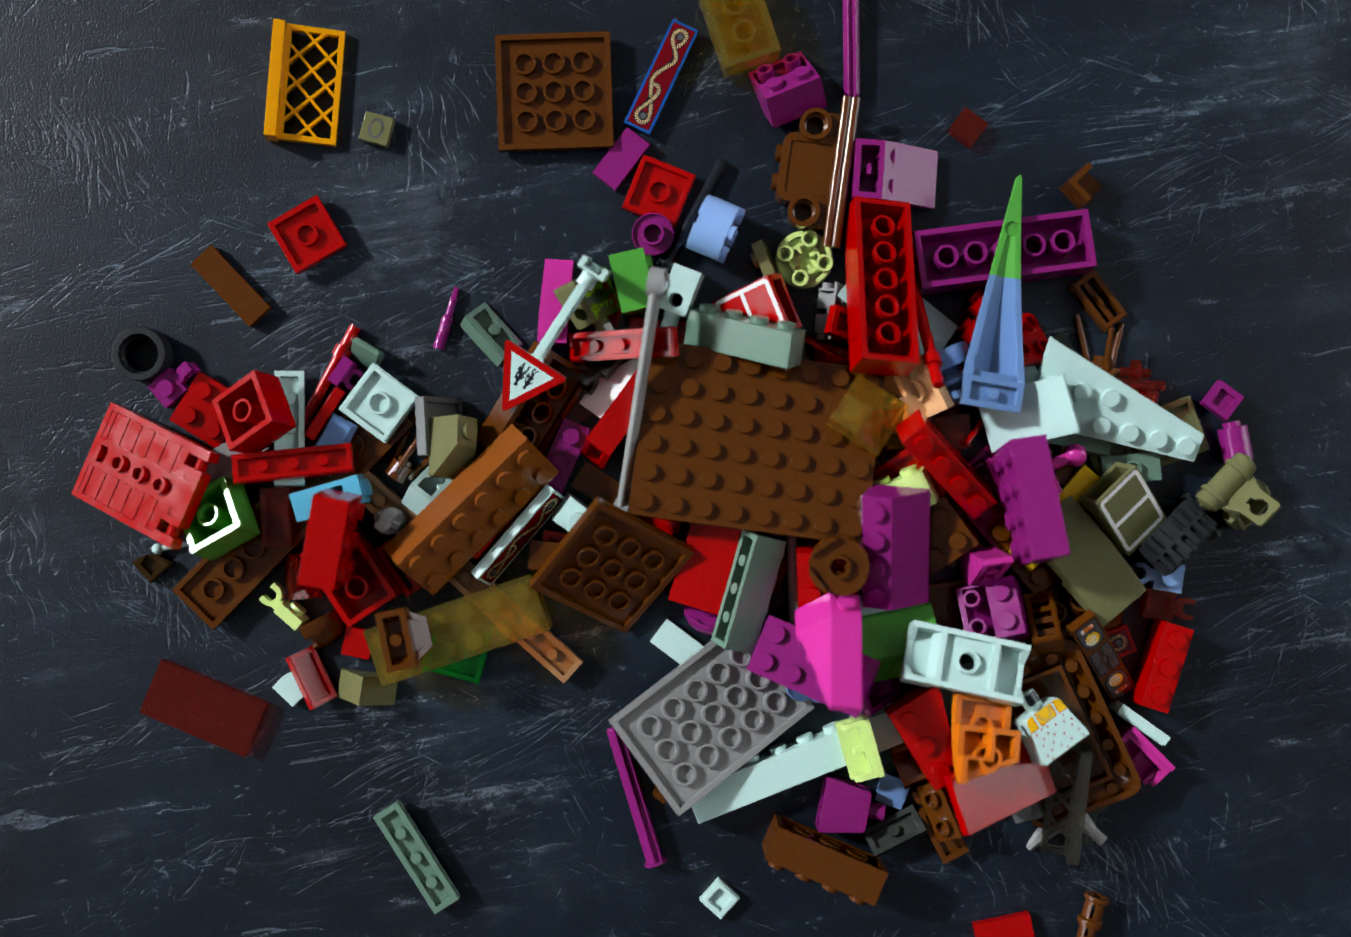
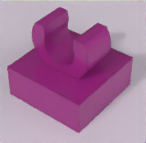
[327,356,364,390]
[1200,380,1244,421]

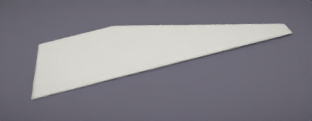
[579,358,639,419]

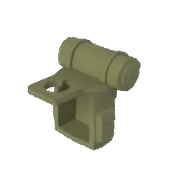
[1195,452,1281,531]

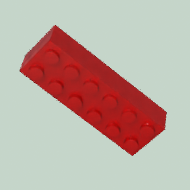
[844,196,920,377]

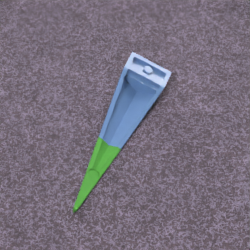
[959,175,1025,413]

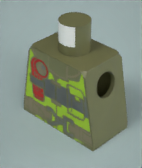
[553,266,620,331]

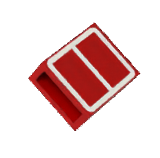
[711,272,803,328]

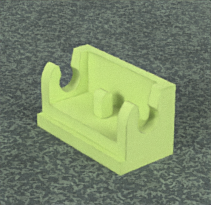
[834,714,885,782]

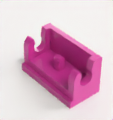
[1118,721,1175,786]

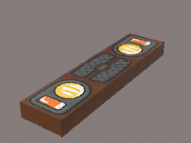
[1066,609,1136,703]

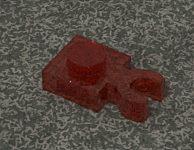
[1140,588,1196,621]

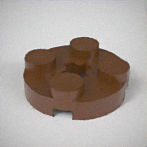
[809,534,869,596]

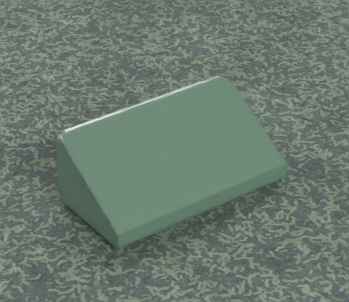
[460,302,523,367]

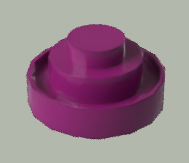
[632,213,674,256]

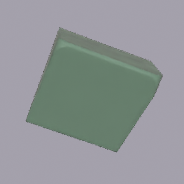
[351,337,385,368]

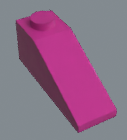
[537,259,574,346]
[959,544,1014,587]

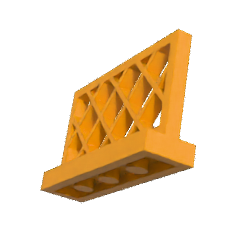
[263,18,346,147]

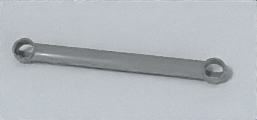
[614,266,670,512]

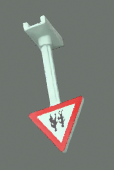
[502,255,612,411]

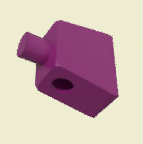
[815,772,886,833]

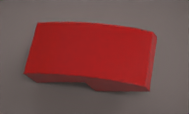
[955,288,985,344]

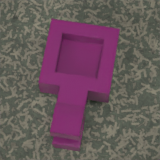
[147,361,201,409]

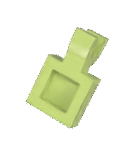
[259,582,310,631]

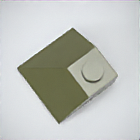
[429,414,478,480]

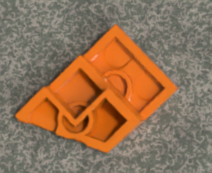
[951,693,1021,784]

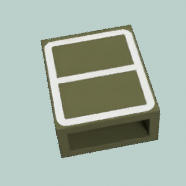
[1077,461,1167,556]

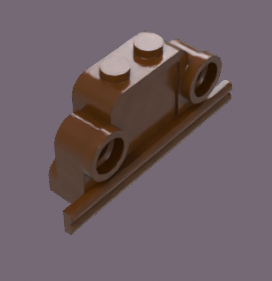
[770,96,860,249]

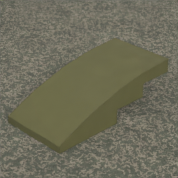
[1046,495,1147,627]

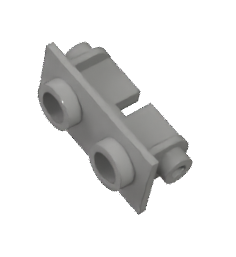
[814,282,847,343]

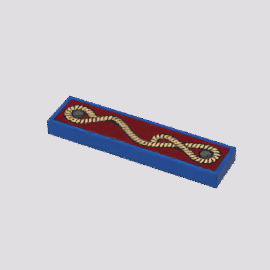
[624,19,699,137]

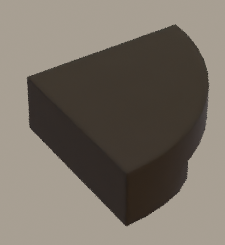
[132,554,176,583]

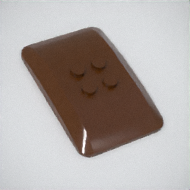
[1010,638,1141,828]

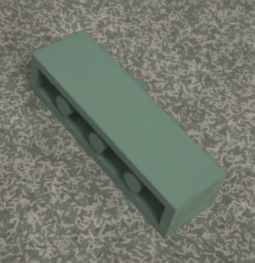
[684,303,806,369]
[711,530,787,654]

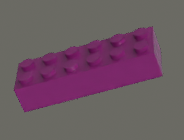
[912,209,1097,295]

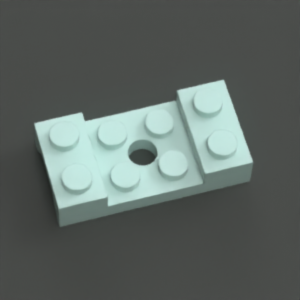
[900,620,1031,707]

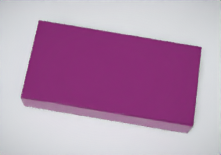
[592,127,650,192]

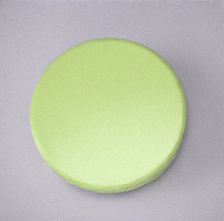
[775,230,833,289]

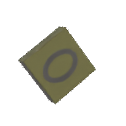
[359,111,396,148]

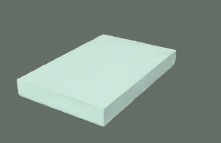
[979,373,1080,453]

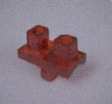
[1117,360,1166,403]

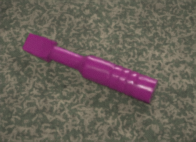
[433,287,460,351]

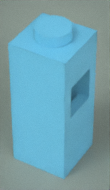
[289,474,373,522]

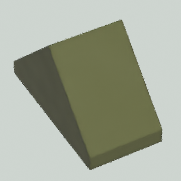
[338,668,399,706]

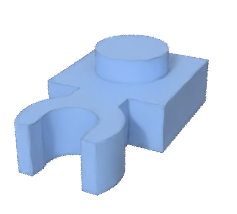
[1132,562,1186,594]

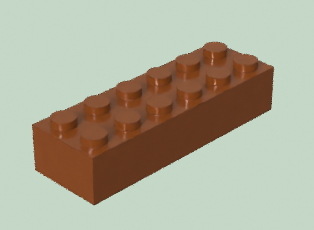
[384,424,559,595]

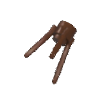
[1075,314,1124,372]
[385,411,429,484]

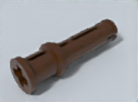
[1076,890,1110,937]

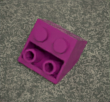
[748,51,827,128]
[956,576,1032,642]

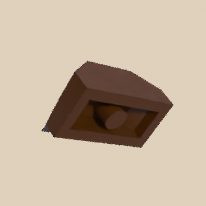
[375,607,433,673]

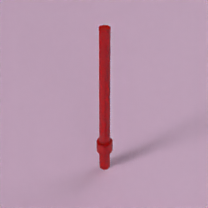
[914,266,945,389]
[305,324,361,432]

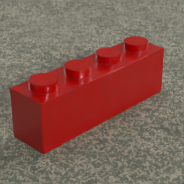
[895,409,997,520]

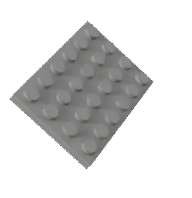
[608,641,815,816]

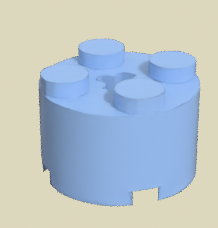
[686,194,746,264]

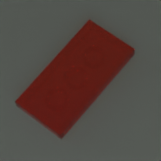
[139,658,270,757]

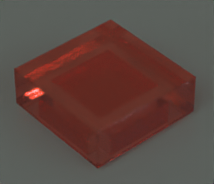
[947,107,988,149]

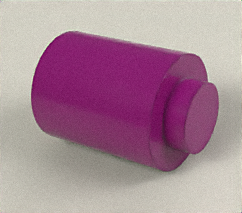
[1217,420,1254,464]

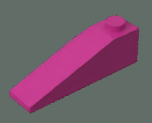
[794,593,862,713]

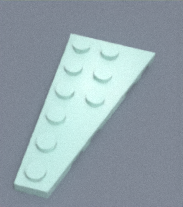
[1035,336,1204,462]

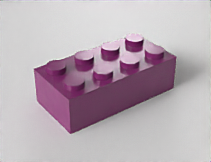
[993,434,1070,566]
[746,615,882,718]

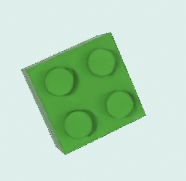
[608,247,661,320]
[184,475,261,561]

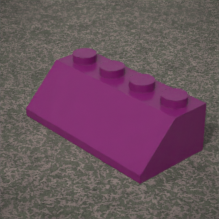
[862,484,931,611]

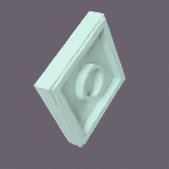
[338,363,419,444]

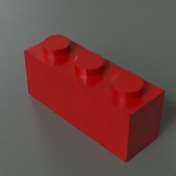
[1129,618,1194,714]

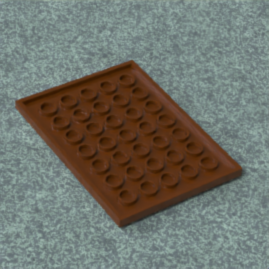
[628,343,885,546]

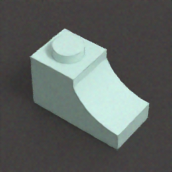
[401,466,453,515]

